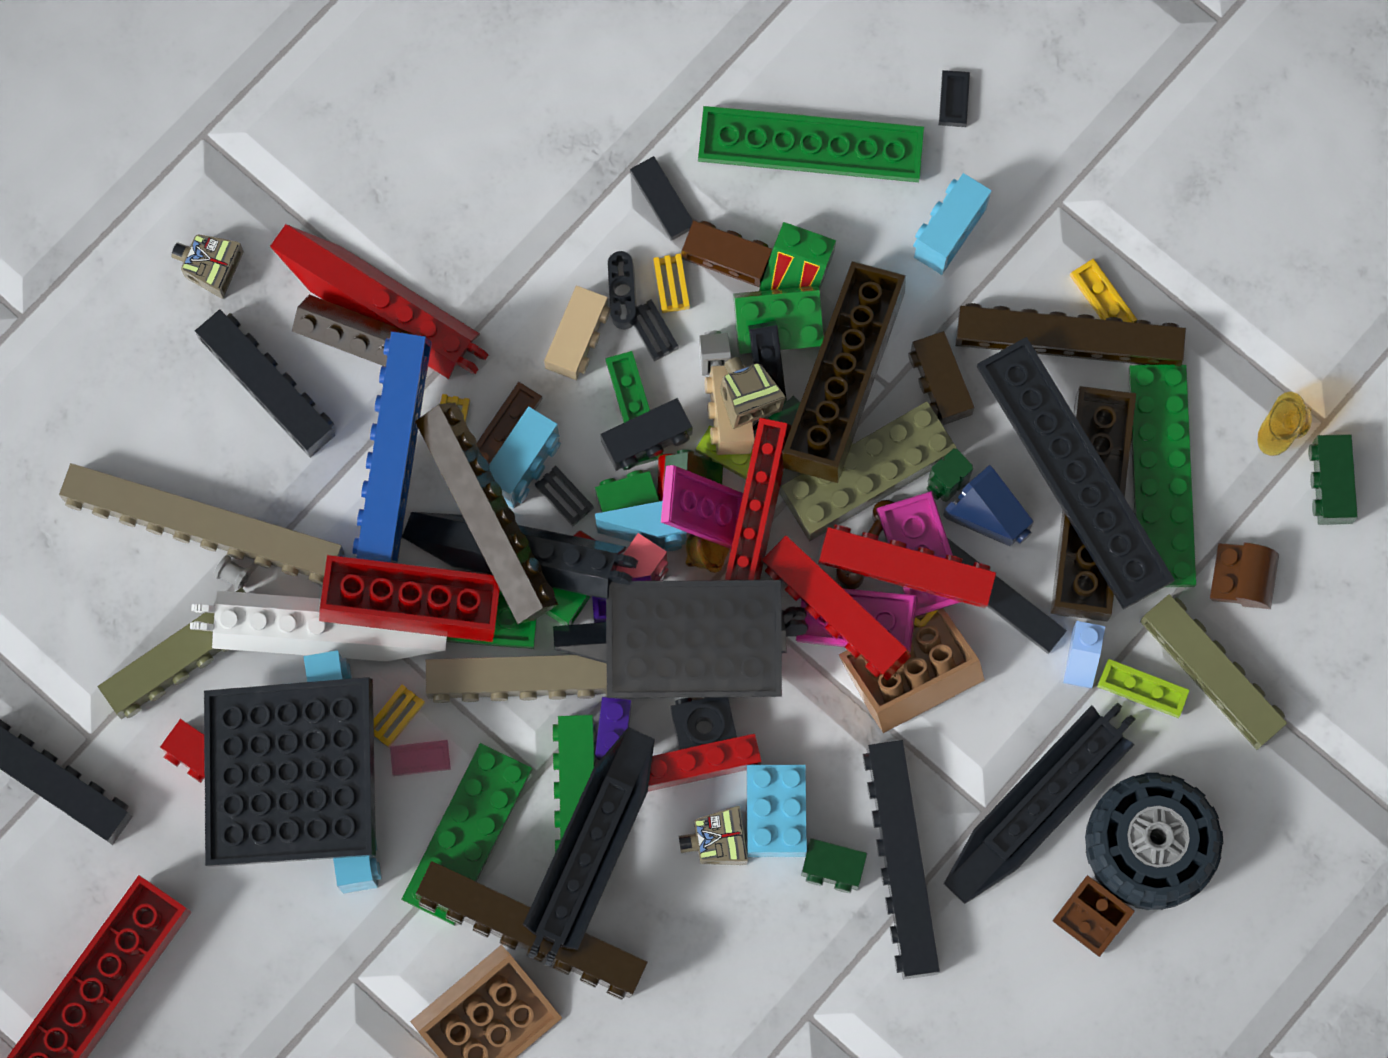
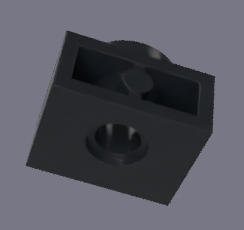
[670,697,737,750]

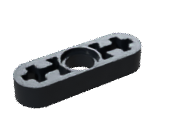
[607,251,637,329]

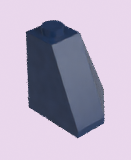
[943,465,1034,546]

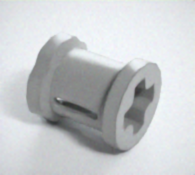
[214,555,252,590]

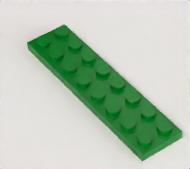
[698,106,924,183]
[1129,365,1196,587]

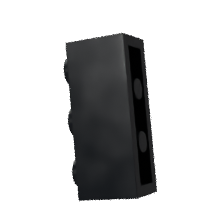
[600,398,693,471]

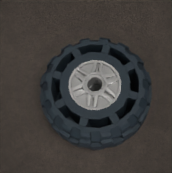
[1085,772,1224,910]

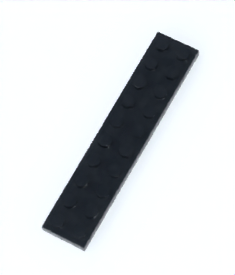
[977,337,1175,610]

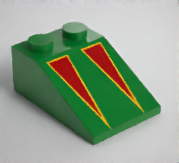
[759,222,836,291]

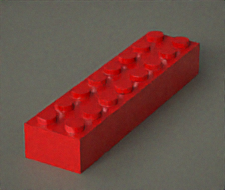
[7,875,192,1058]

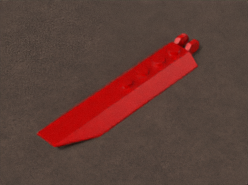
[270,224,489,379]

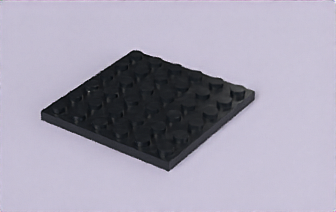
[204,677,376,867]

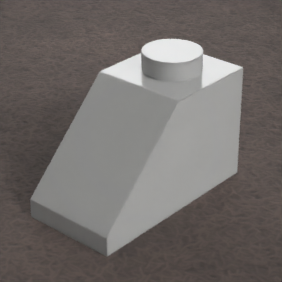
[699,330,731,376]

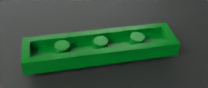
[605,351,663,466]

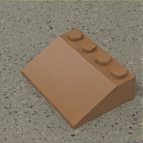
[839,608,985,733]
[410,945,562,1058]

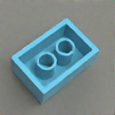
[913,173,992,275]
[489,406,561,508]
[746,765,807,857]

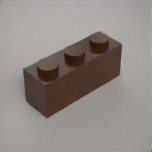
[681,220,772,288]

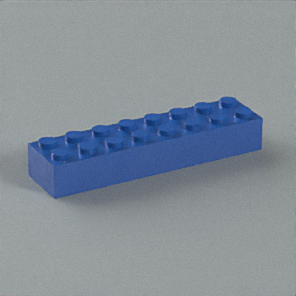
[352,332,432,563]

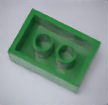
[733,286,824,354]

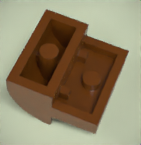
[1210,542,1279,609]
[1052,875,1135,957]

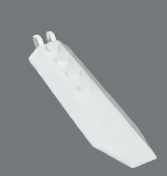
[190,591,447,662]

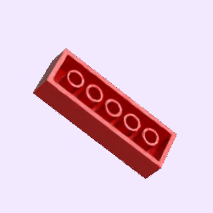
[319,555,500,642]

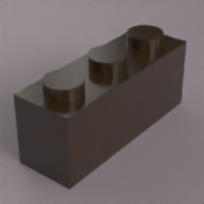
[908,331,975,425]

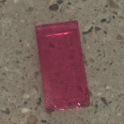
[390,740,451,776]

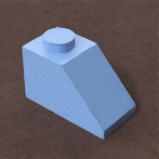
[1063,621,1105,689]

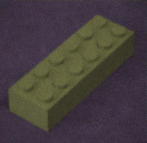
[780,401,957,542]

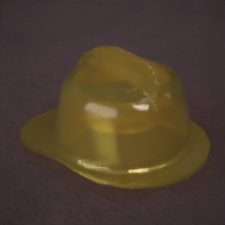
[1257,392,1312,456]
[685,534,730,573]

